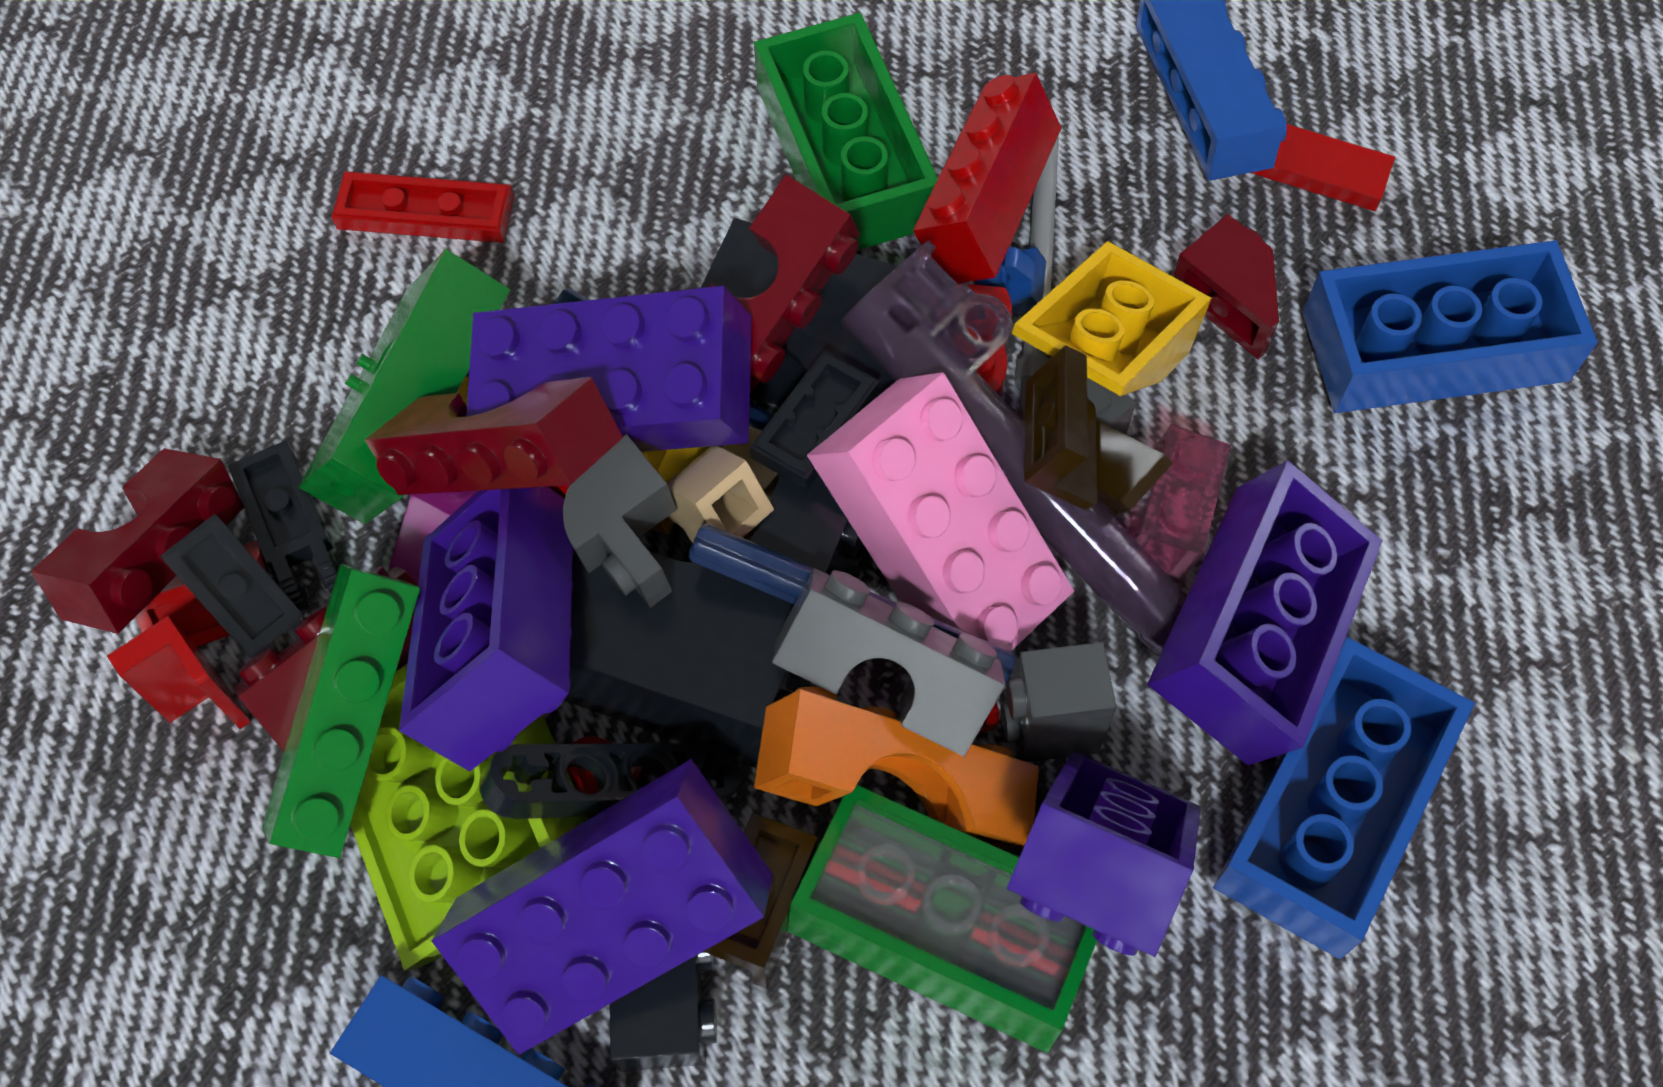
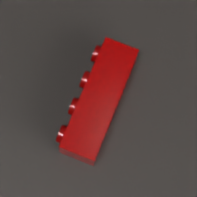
[913,72,1062,285]

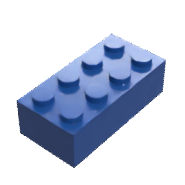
[1302,240,1598,413]
[1213,637,1475,960]

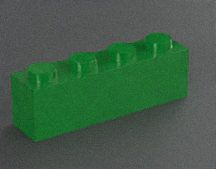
[262,564,420,858]

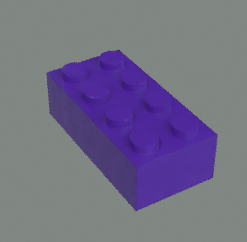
[466,286,752,452]
[1147,460,1383,765]
[399,487,573,771]
[1006,750,1201,958]
[431,759,773,1055]

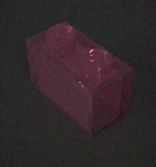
[1119,424,1231,584]

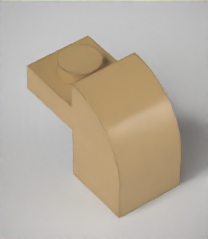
[667,446,774,543]

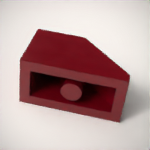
[1173,214,1279,360]

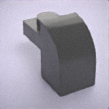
[563,434,677,608]

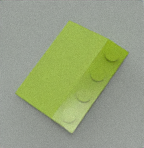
[350,663,588,971]

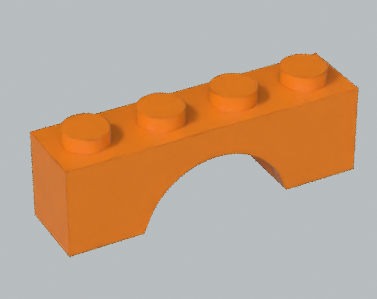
[754,687,1039,853]

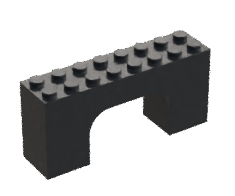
[564,218,951,769]

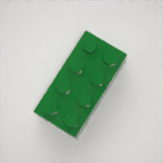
[754,12,938,251]

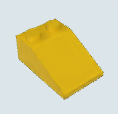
[1012,241,1212,397]

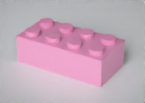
[807,372,1074,651]

